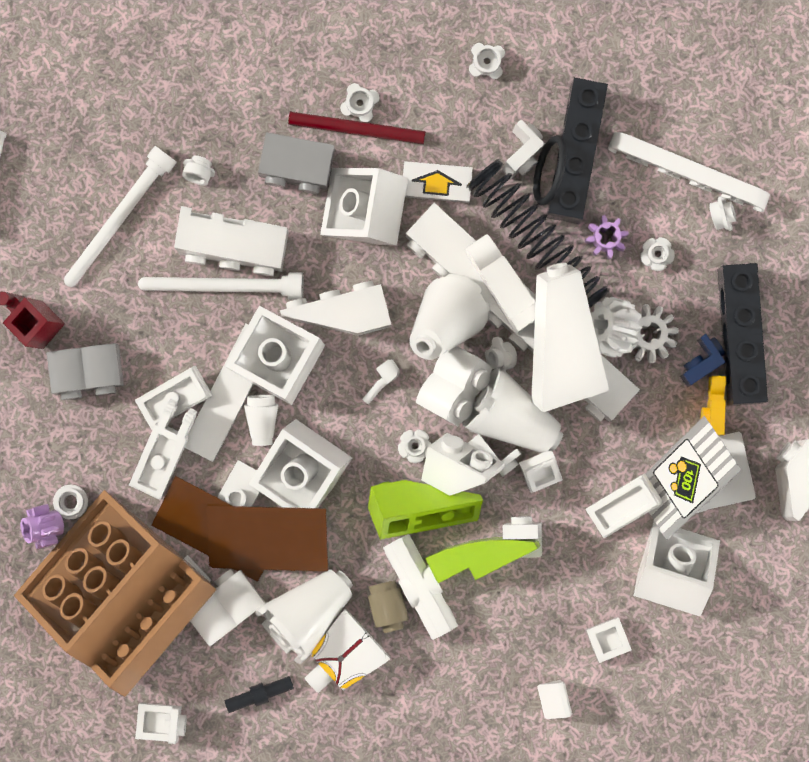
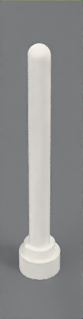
[64,146,177,287]
[138,272,304,300]

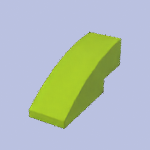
[425,537,541,583]

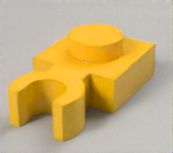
[700,376,726,436]

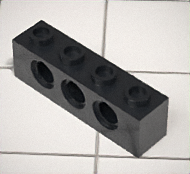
[547,77,608,224]
[717,263,768,406]

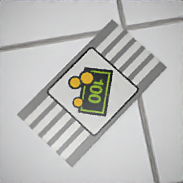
[646,416,741,540]

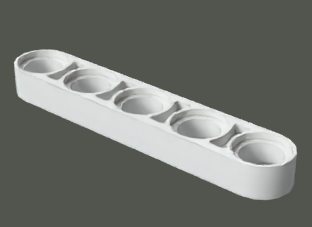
[608,132,770,212]

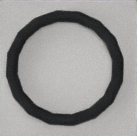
[533,135,567,206]

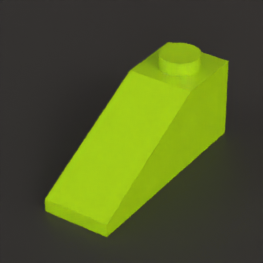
[368,480,483,540]

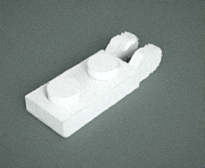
[129,399,198,500]

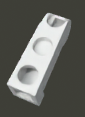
[465,234,536,334]

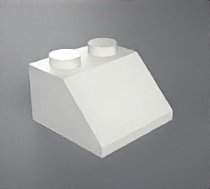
[320,168,408,245]
[225,306,325,405]
[249,419,352,508]
[775,439,809,521]
[633,521,720,616]

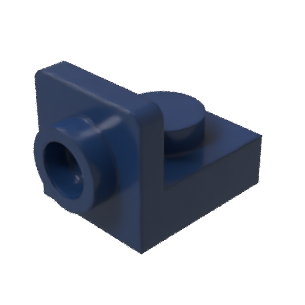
[680,334,725,388]

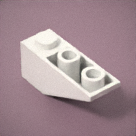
[280,281,392,336]

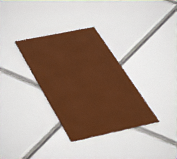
[151,476,264,582]
[206,505,328,572]

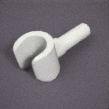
[362,359,400,404]

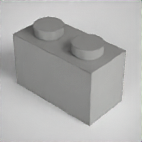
[258,132,335,194]

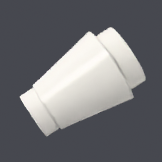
[244,395,279,446]

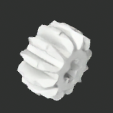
[590,297,643,357]
[632,304,679,364]

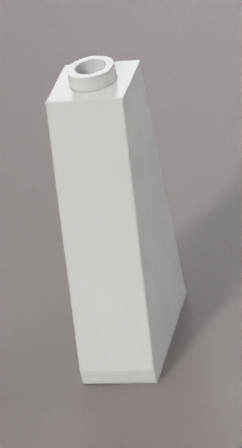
[532,263,609,412]

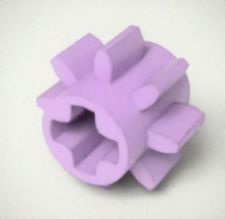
[585,215,629,259]
[21,504,64,549]

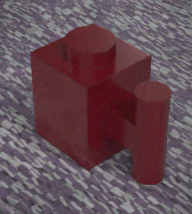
[0,291,65,349]

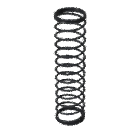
[466,159,610,309]

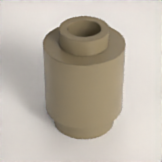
[368,580,409,633]

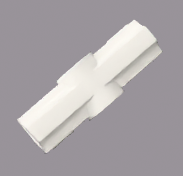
[383,534,458,640]

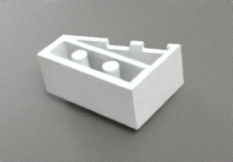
[174,206,289,276]

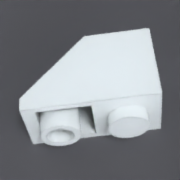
[421,433,505,496]

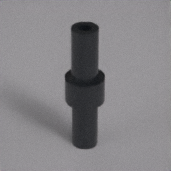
[224,676,294,713]

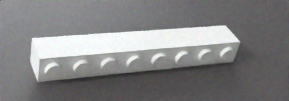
[406,203,640,422]

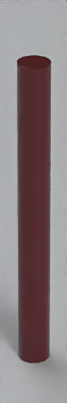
[288,111,426,145]

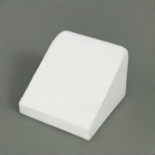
[537,680,572,719]

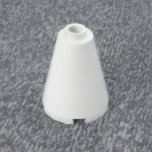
[409,274,490,360]
[463,368,563,453]
[255,569,353,664]

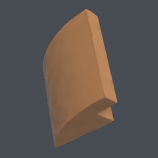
[14,490,217,697]

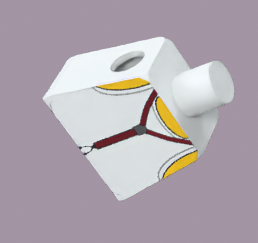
[305,608,390,693]

